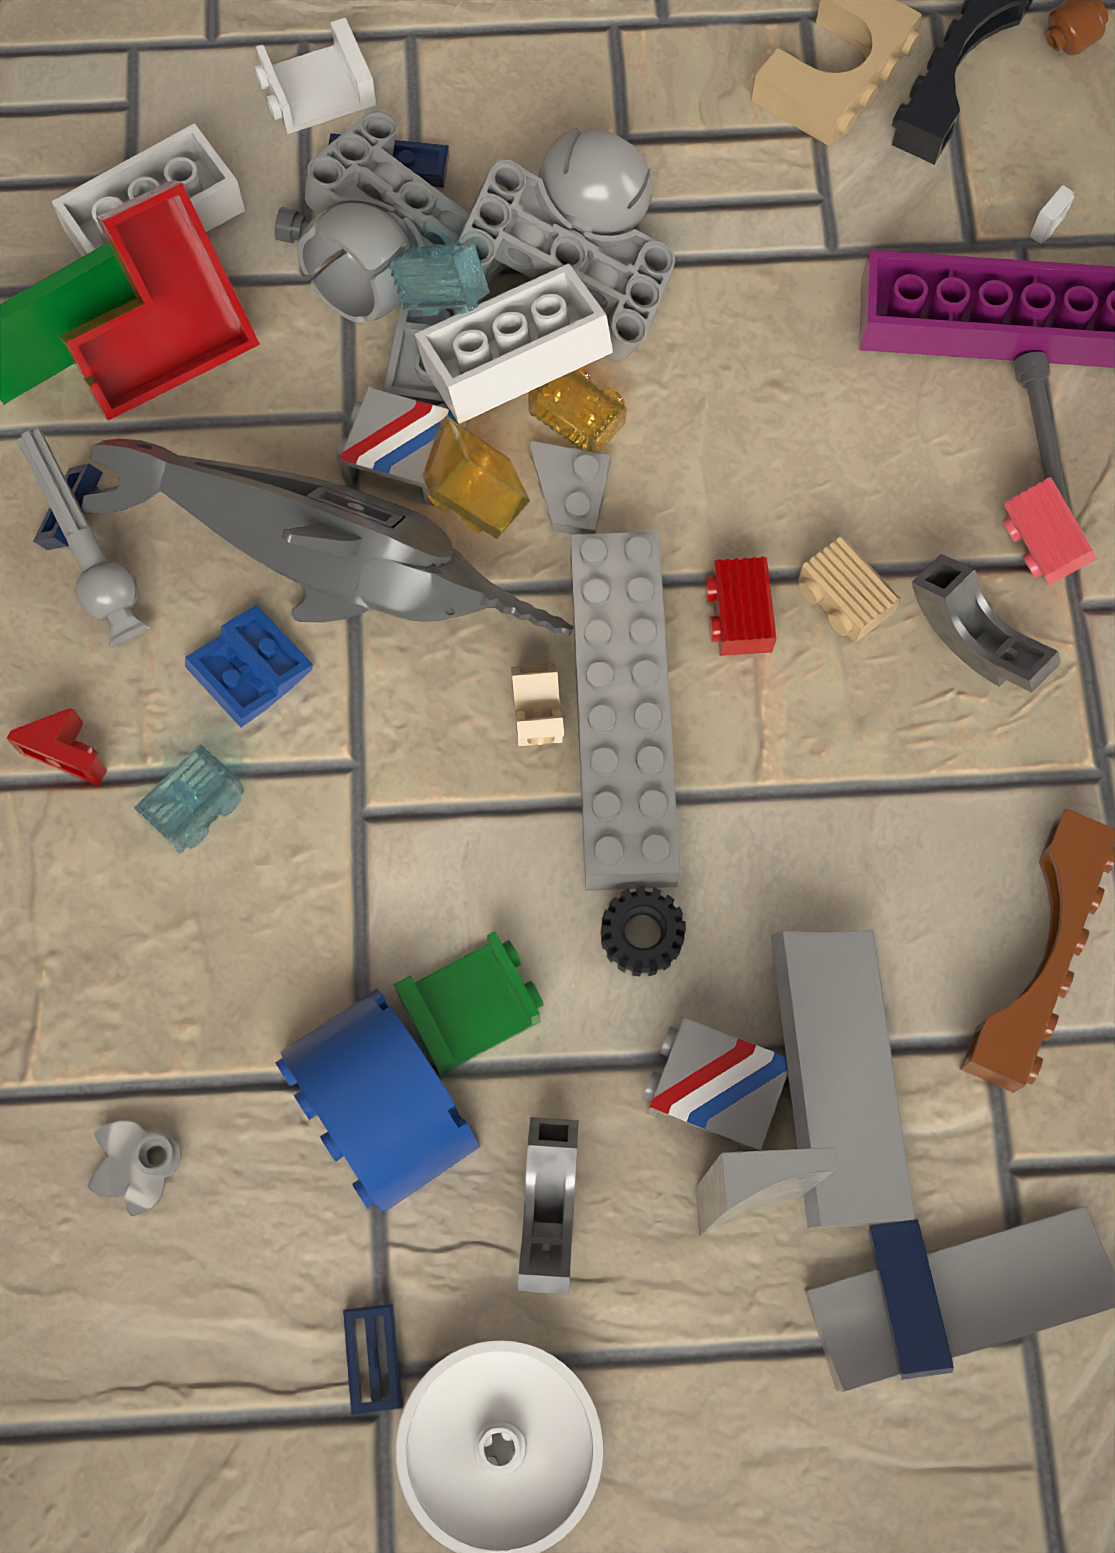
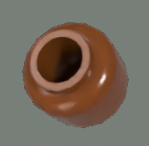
[1046,0,1109,56]

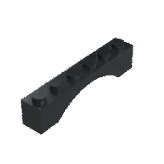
[891,0,1034,165]

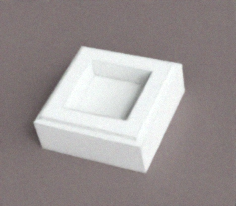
[1029,185,1075,244]

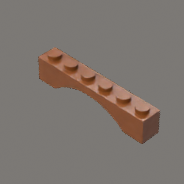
[960,809,1115,1093]

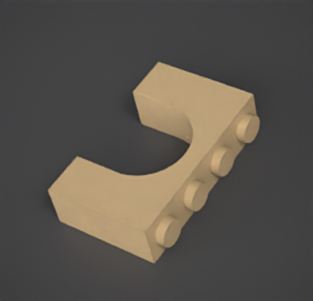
[752,0,922,147]

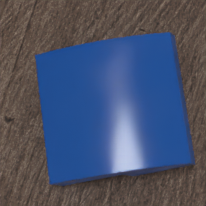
[185,605,313,728]

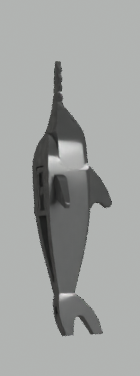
[81,438,573,635]

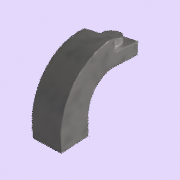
[911,554,1061,693]
[518,1117,579,1294]

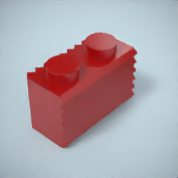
[705,556,777,656]

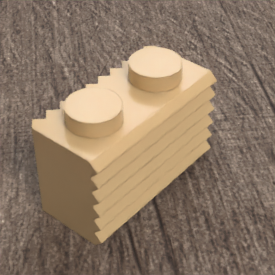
[798,536,901,643]

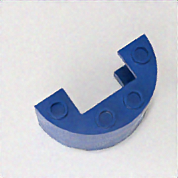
[275,988,480,1213]

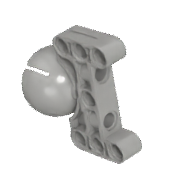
[297,111,507,322]
[448,128,675,361]

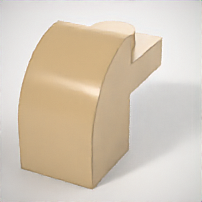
[511,663,564,746]

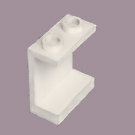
[253,18,376,134]

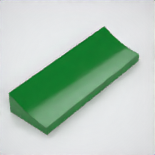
[0,242,137,405]

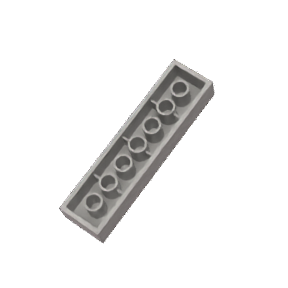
[570,531,680,891]

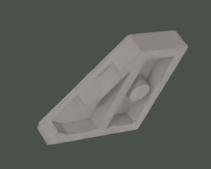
[529,441,611,534]

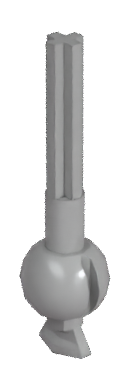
[16,428,151,648]

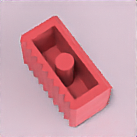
[1002,477,1097,585]

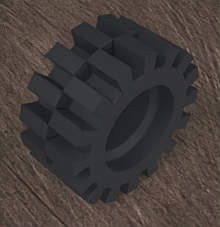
[600,886,686,977]

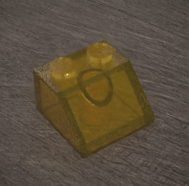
[422,415,530,539]

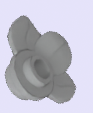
[88,1120,182,1216]

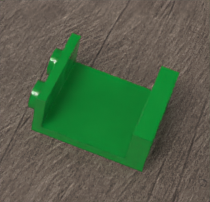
[394,931,544,1076]

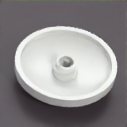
[396,1340,603,1553]

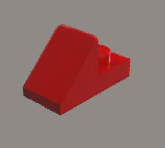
[6,708,107,786]

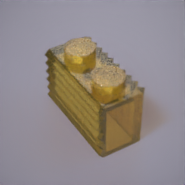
[528,367,627,453]

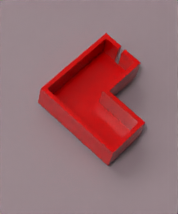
[60,180,260,421]

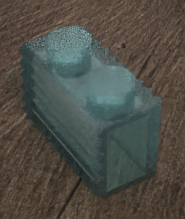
[388,241,490,316]
[134,744,244,854]

